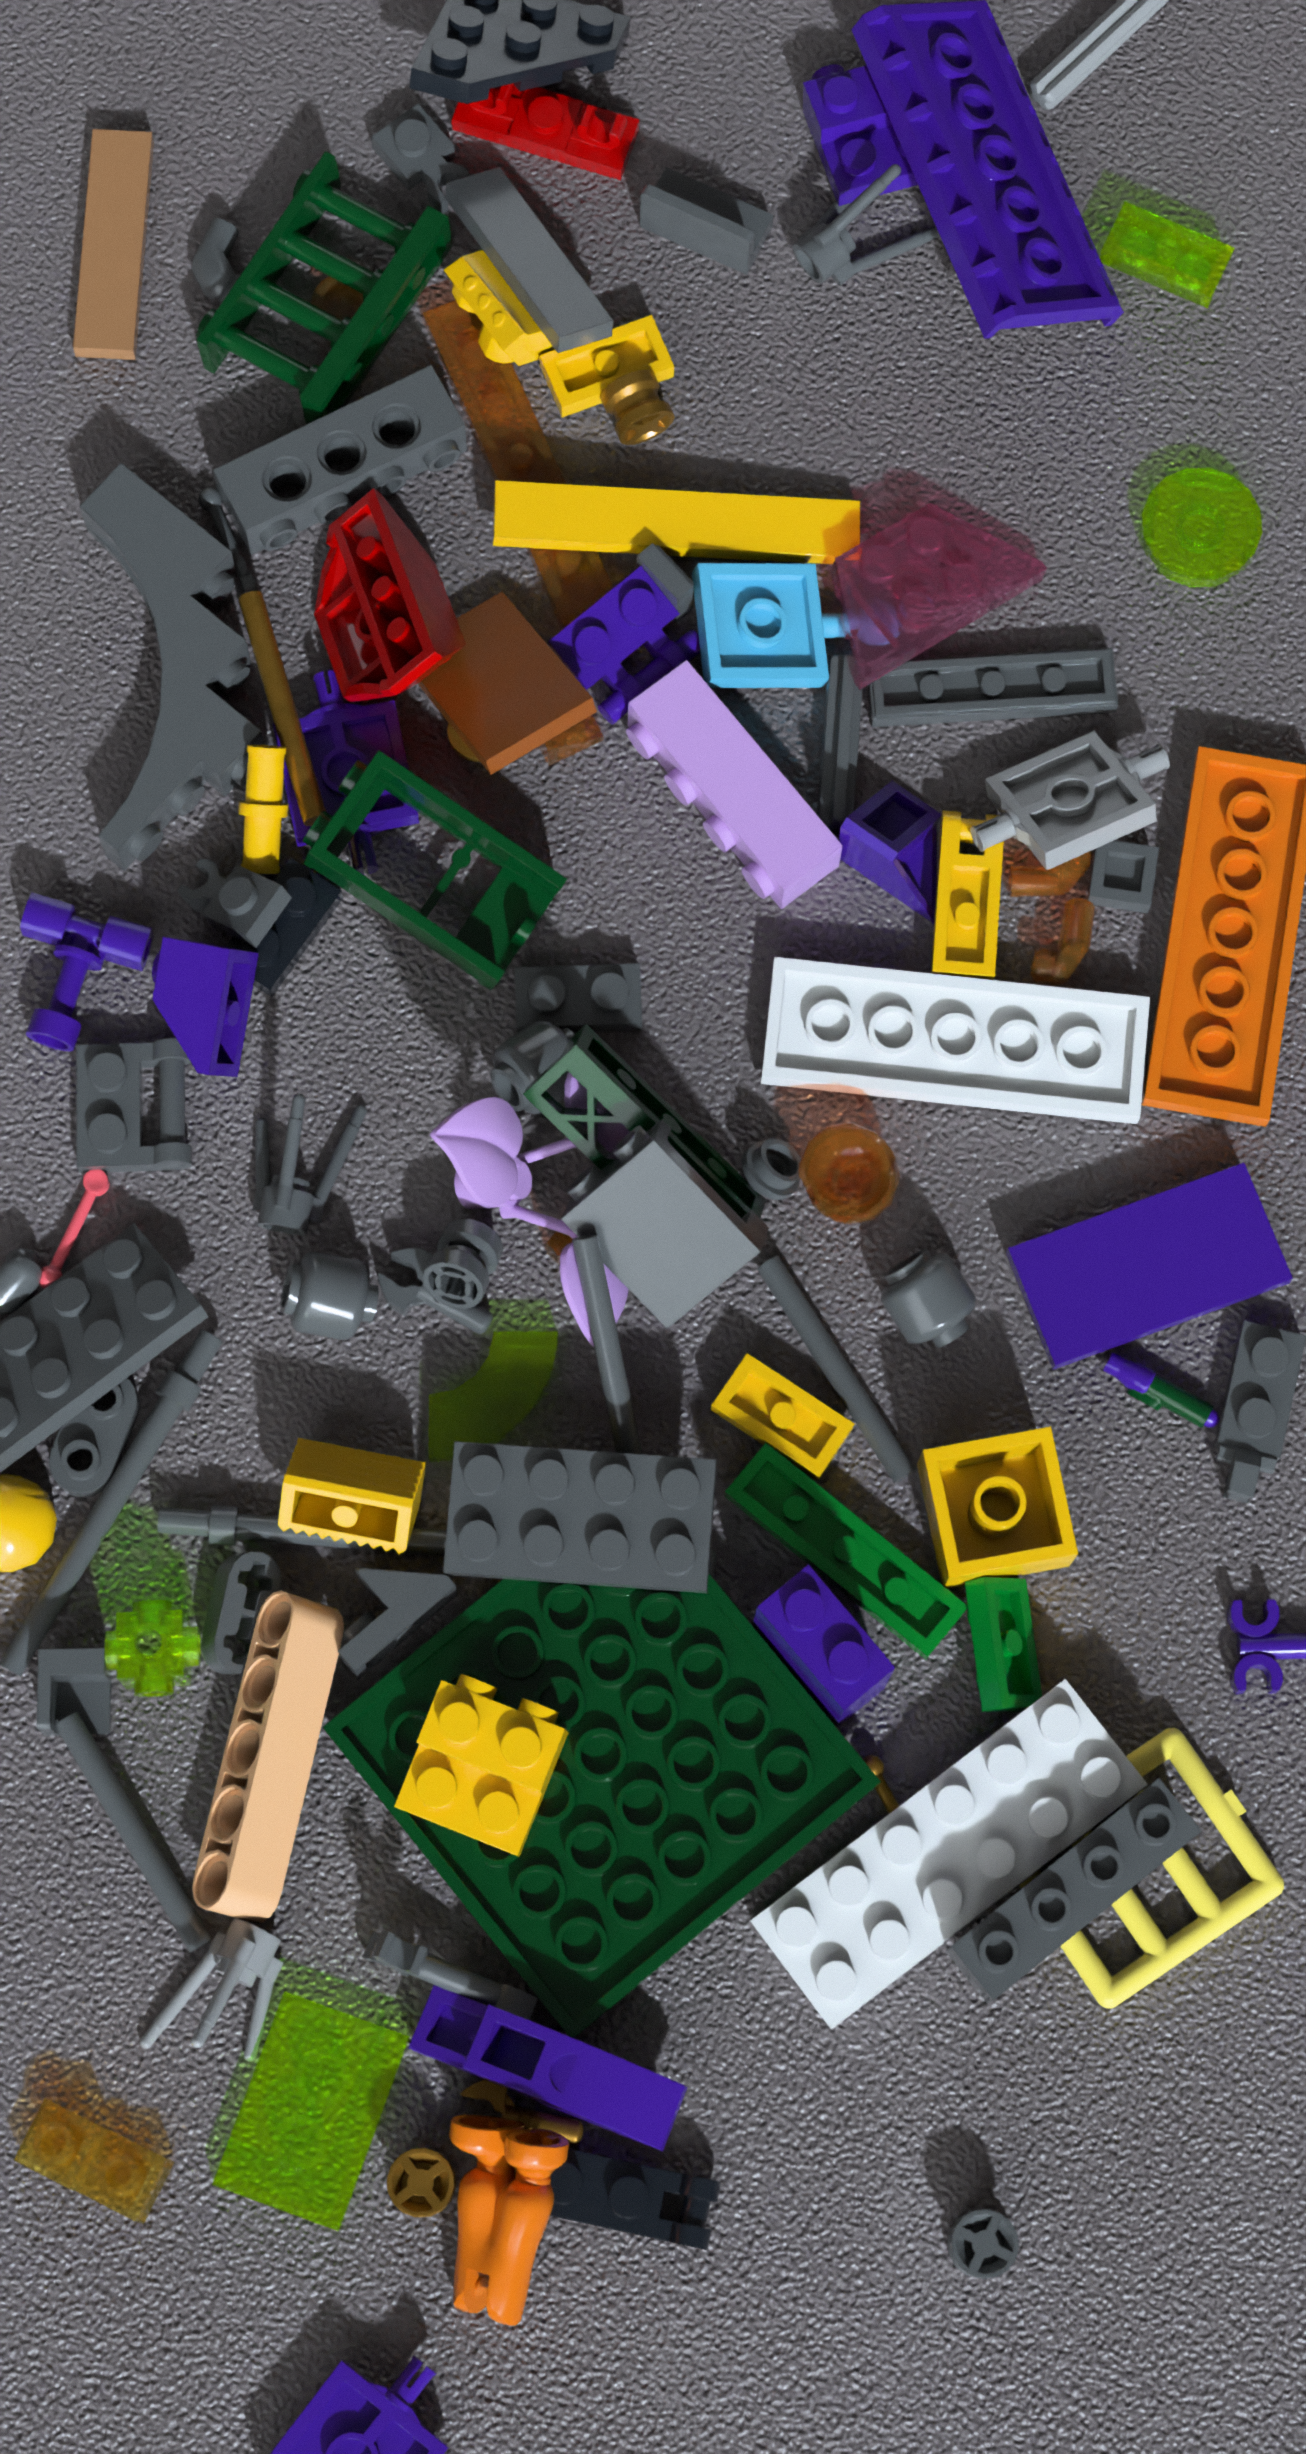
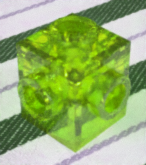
[105,1600,201,1697]

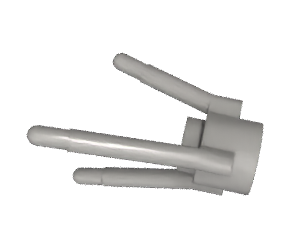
[140,1918,284,2062]

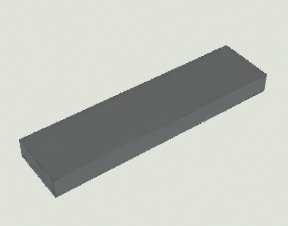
[446,167,613,353]
[867,647,1118,727]

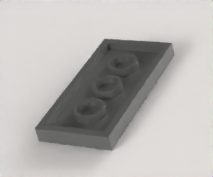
[0,1223,208,1473]
[443,1441,717,1593]

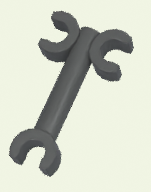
[362,1930,538,2020]

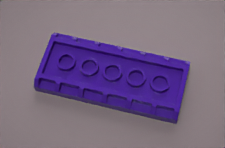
[851,0,1124,339]

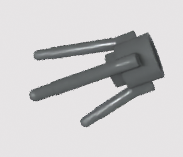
[792,164,940,286]
[252,1093,367,1235]

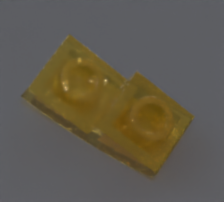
[14,2098,174,2224]

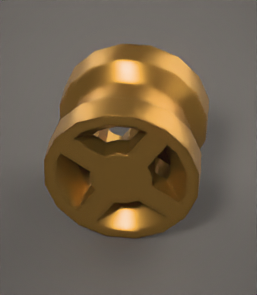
[600,370,675,445]
[387,2148,456,2217]

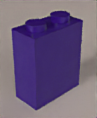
[752,1564,895,1728]

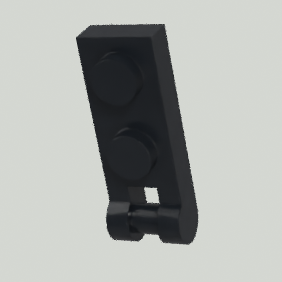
[550,2149,721,2250]

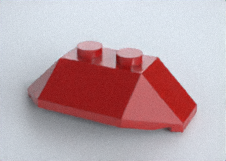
[314,488,466,702]

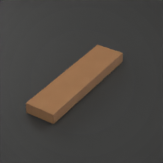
[73,129,154,360]

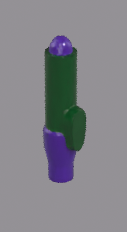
[1103,1352,1220,1428]

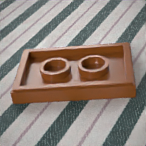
[418,592,597,775]

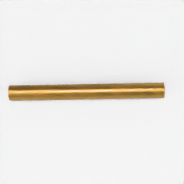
[238,591,326,826]

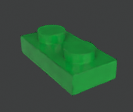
[965,1577,1042,1712]

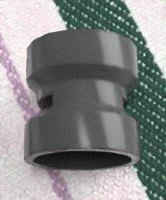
[422,1218,504,1309]

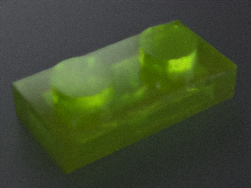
[1100,201,1235,308]

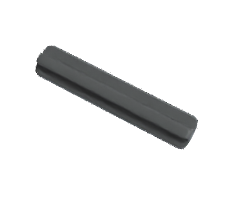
[817,654,864,833]

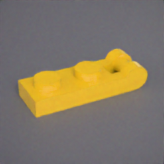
[931,810,1004,980]

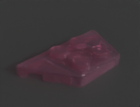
[830,503,1047,690]

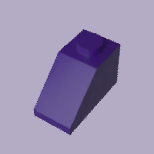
[152,937,259,1077]

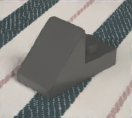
[338,1568,458,1680]

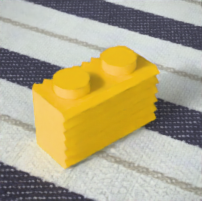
[278,1438,426,1554]

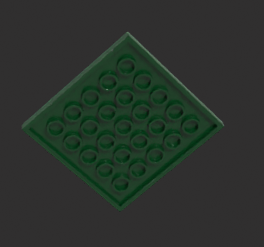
[322,1574,881,2039]

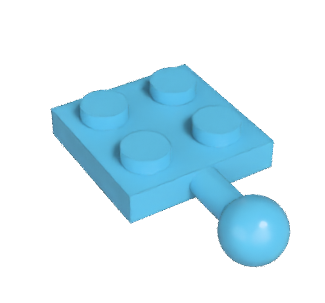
[692,563,902,688]

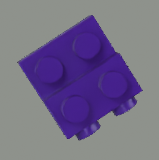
[803,64,918,206]

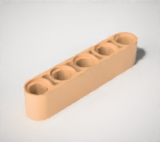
[192,1590,344,1923]

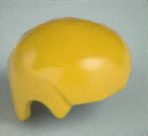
[0,1474,57,1572]

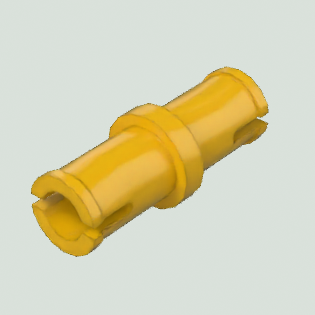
[238,745,289,874]

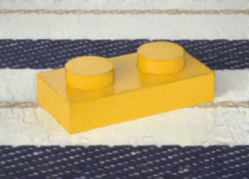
[539,315,674,418]
[711,1353,855,1481]

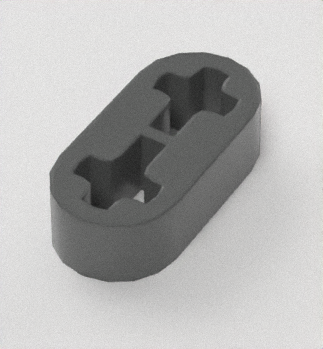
[201,1551,282,1675]

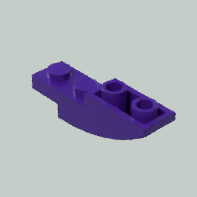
[408,1985,688,2152]

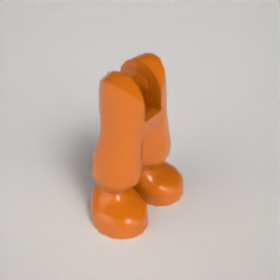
[449,2115,569,2326]

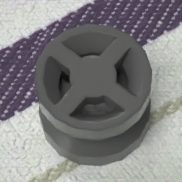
[947,2209,1019,2279]

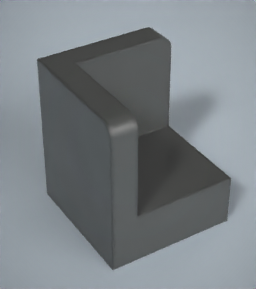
[37,1648,112,1736]

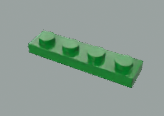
[724,1443,968,1660]

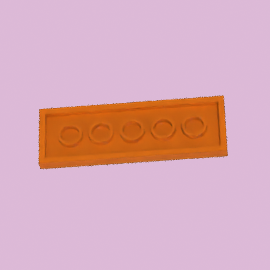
[1141,746,1306,1127]

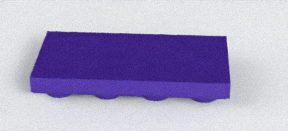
[1006,1163,1293,1370]

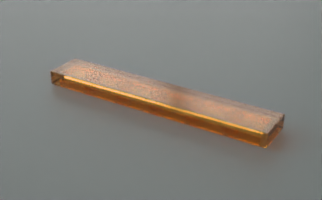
[423,300,614,629]

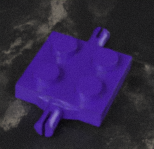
[273,670,419,875]
[270,2355,450,2454]

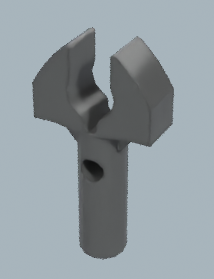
[378,1248,493,1334]

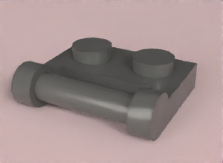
[76,1038,192,1173]

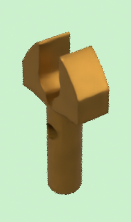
[460,2080,583,2147]

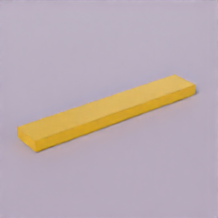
[493,480,860,566]

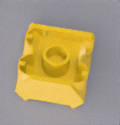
[444,250,555,366]

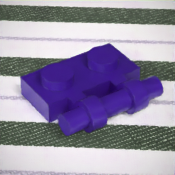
[547,566,700,725]

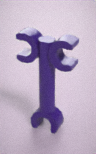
[1227,1599,1306,1694]

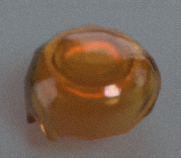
[799,1122,900,1225]

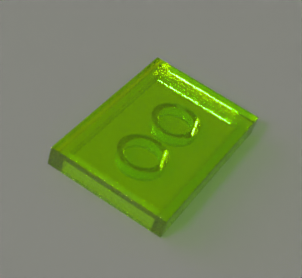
[212,1991,410,2231]

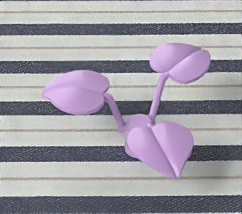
[430,1072,630,1347]

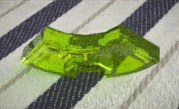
[428,1331,558,1462]

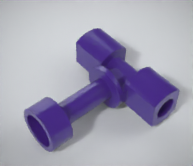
[20,892,154,1052]

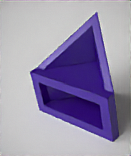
[839,780,942,924]

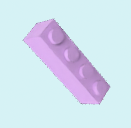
[626,660,843,909]

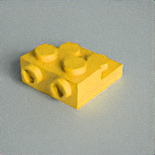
[394,1674,569,1857]

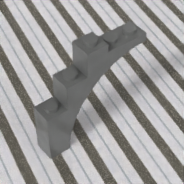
[80,463,264,871]

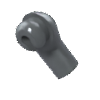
[192,218,240,303]
[0,1248,42,1314]

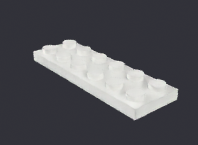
[761,957,1150,1124]
[750,1679,1148,2029]

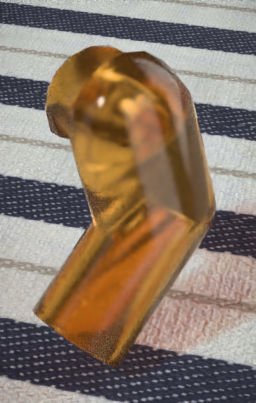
[1008,851,1093,897]
[1030,898,1095,986]

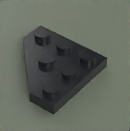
[409,0,631,104]

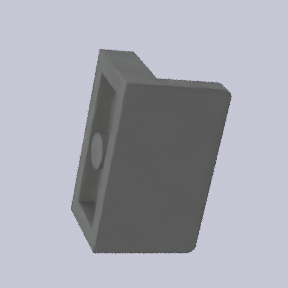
[640,167,774,275]

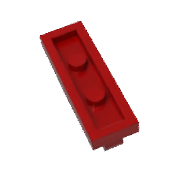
[452,83,640,181]

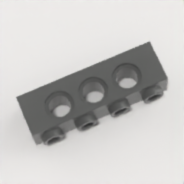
[213,365,467,555]
[946,1778,1202,2004]

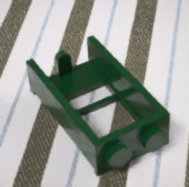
[303,750,567,991]

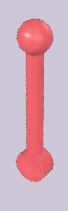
[39,1169,110,1289]

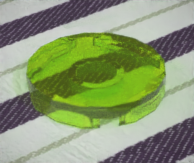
[1139,467,1262,587]

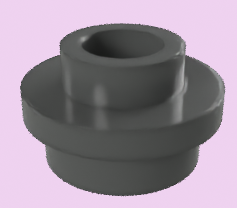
[742,1138,803,1200]

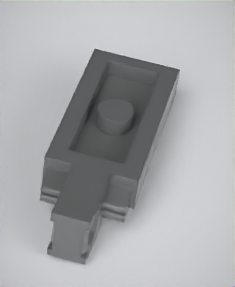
[1214,1320,1306,1504]

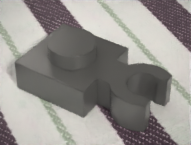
[371,103,470,214]
[177,859,292,948]

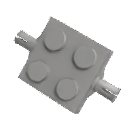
[970,731,1170,871]

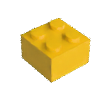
[917,1426,1078,1589]

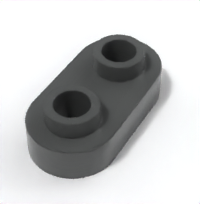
[49,1378,140,1497]

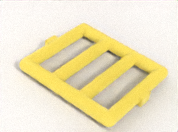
[1019,1728,1284,2008]

